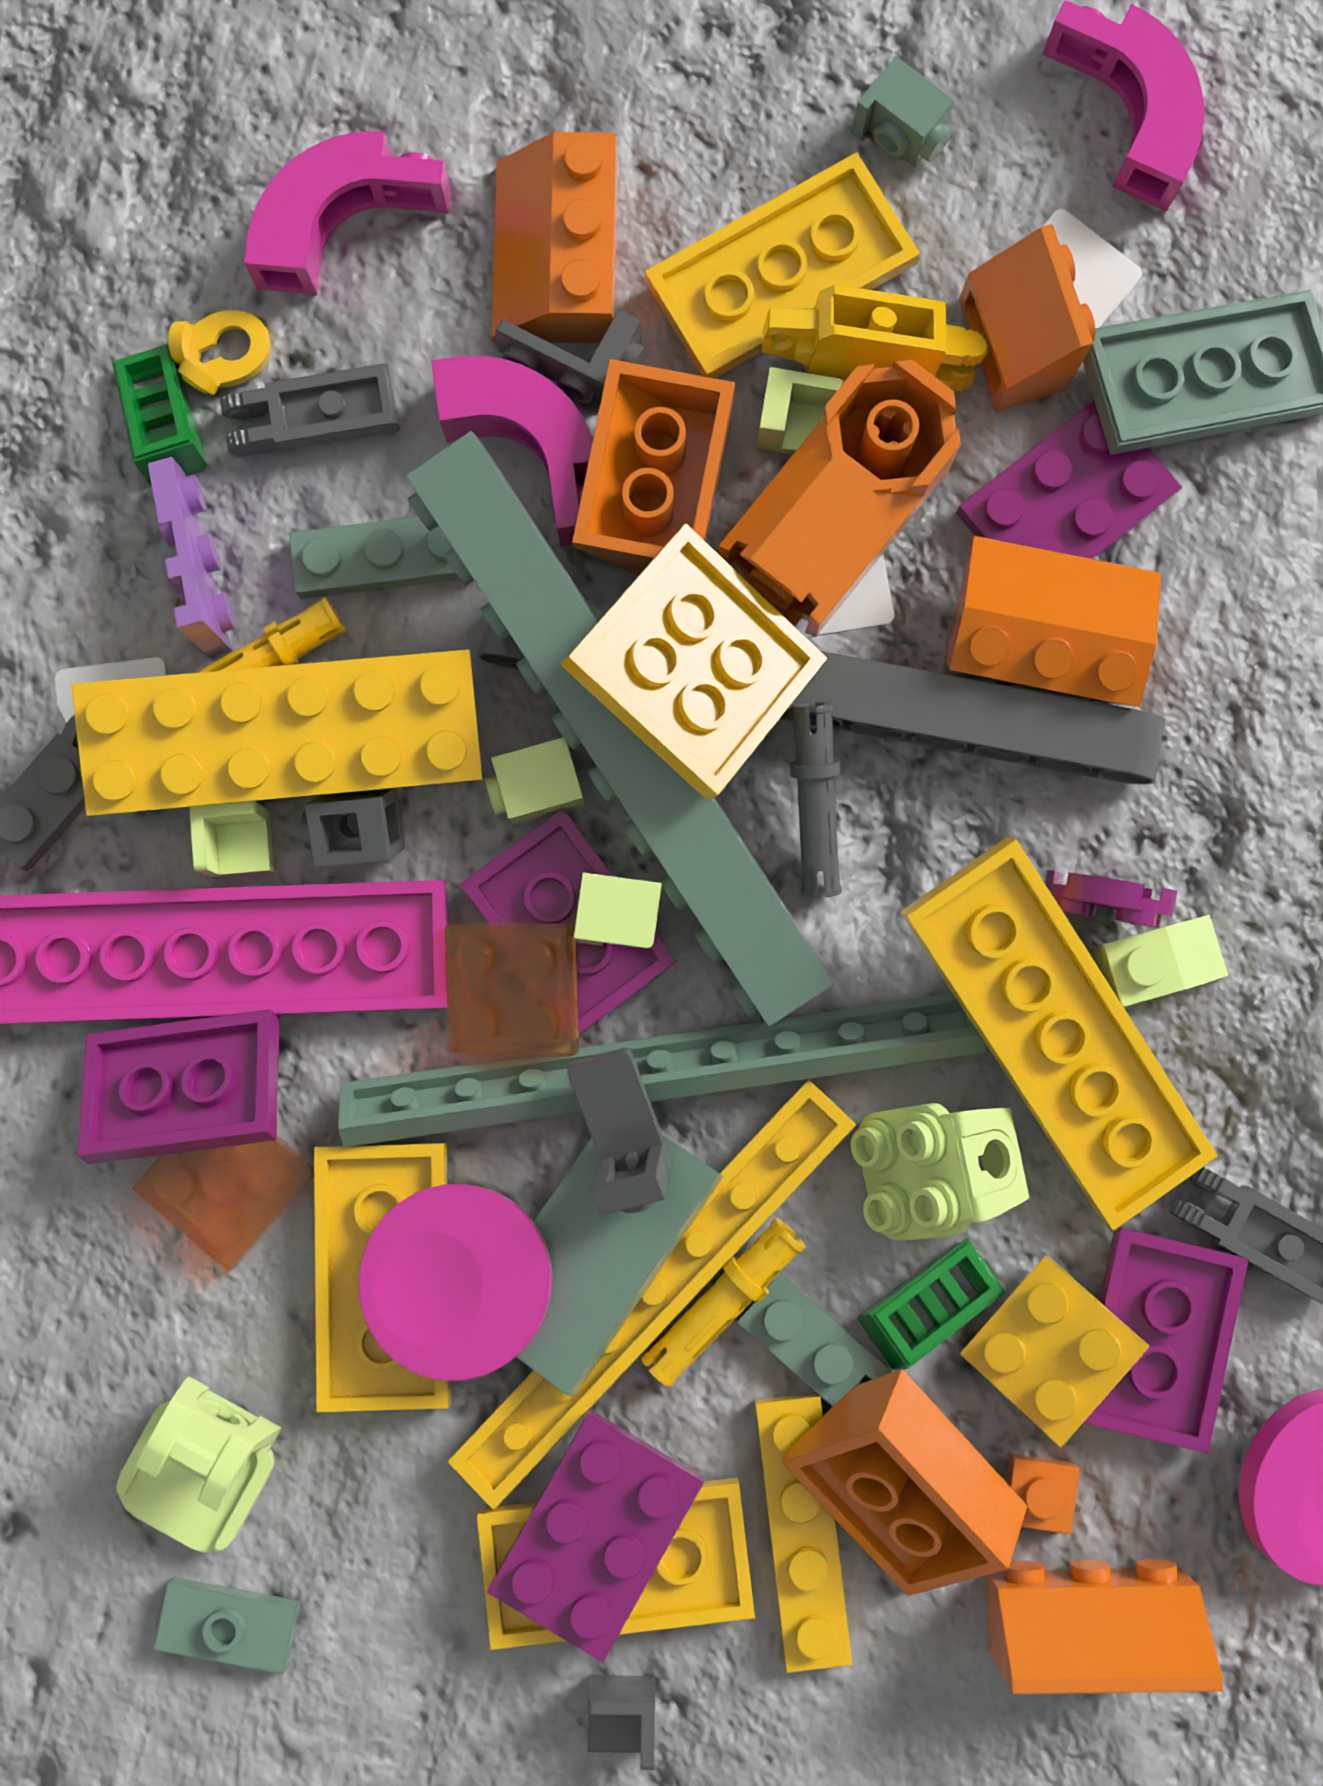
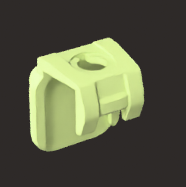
[850,1103,1029,1241]
[116,1376,282,1553]

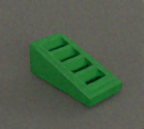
[112,344,207,485]
[857,1238,1006,1371]

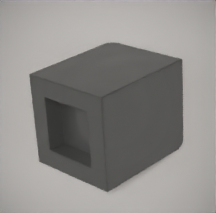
[587,1675,655,1771]

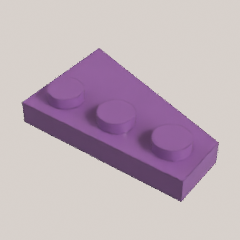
[148,457,237,657]

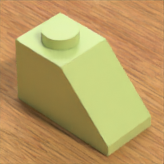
[1087,915,1228,1007]

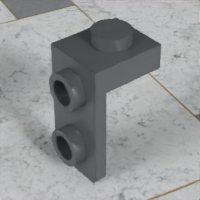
[495,309,646,404]
[567,1048,672,1216]

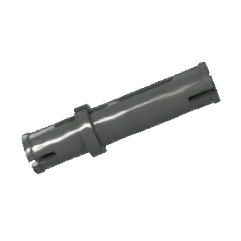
[790,701,842,898]

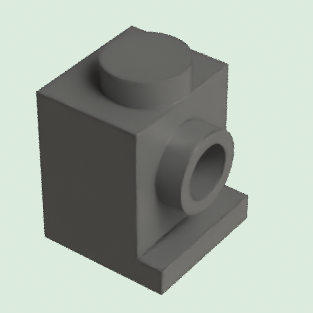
[300,788,405,867]

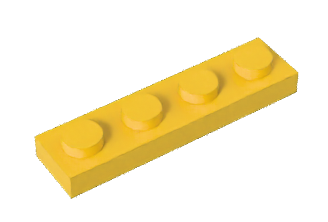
[754,1392,853,1673]

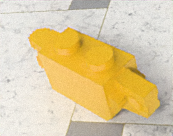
[762,284,989,392]

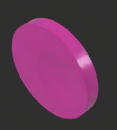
[359,1184,553,1381]
[1239,1389,1323,1585]

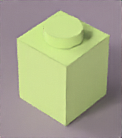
[485,737,585,828]

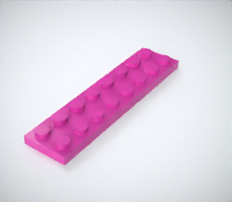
[0,880,450,1025]

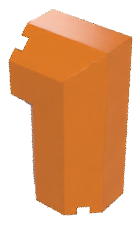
[718,360,961,637]

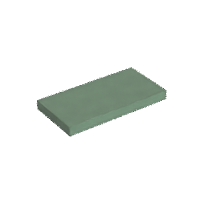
[1083,290,1323,455]
[517,1134,723,1397]

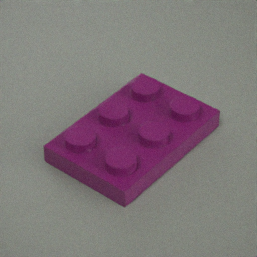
[956,401,1183,559]
[460,808,677,1039]
[77,1009,279,1164]
[1083,1227,1249,1454]
[487,1409,704,1662]

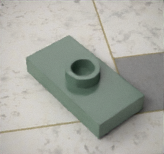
[154,1577,301,1674]

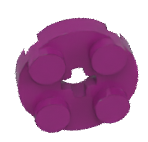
[1044,870,1177,928]

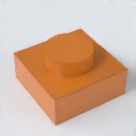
[1006,1453,1080,1535]

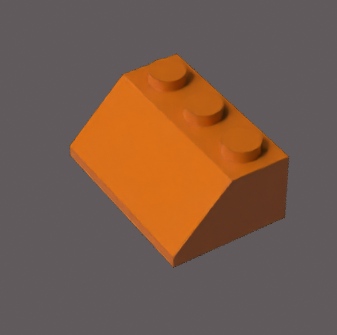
[492,132,618,343]
[572,359,735,576]
[944,535,1161,708]
[781,1369,1027,1596]
[986,1559,1223,1694]

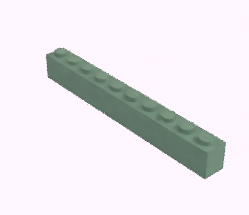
[406,431,835,1027]

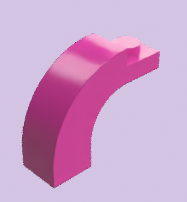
[1042,0,1205,211]
[244,131,451,295]
[431,356,593,546]

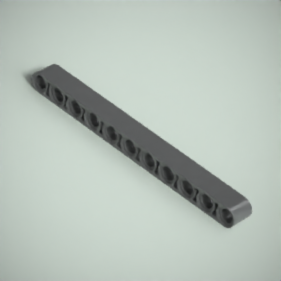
[478,608,1165,785]

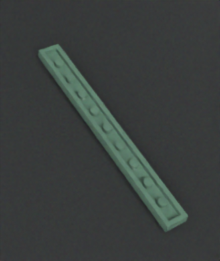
[338,993,986,1147]

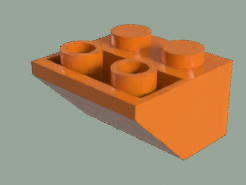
[958,224,1096,412]

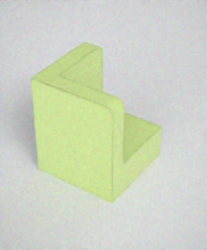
[757,367,844,454]
[189,801,275,879]
[574,873,662,949]

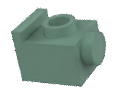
[851,56,954,167]

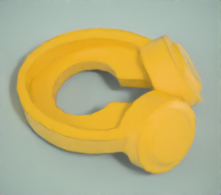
[168,310,272,395]

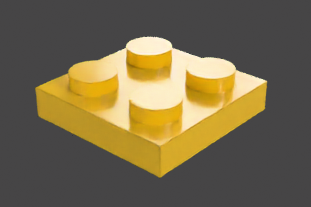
[960,1256,1150,1447]

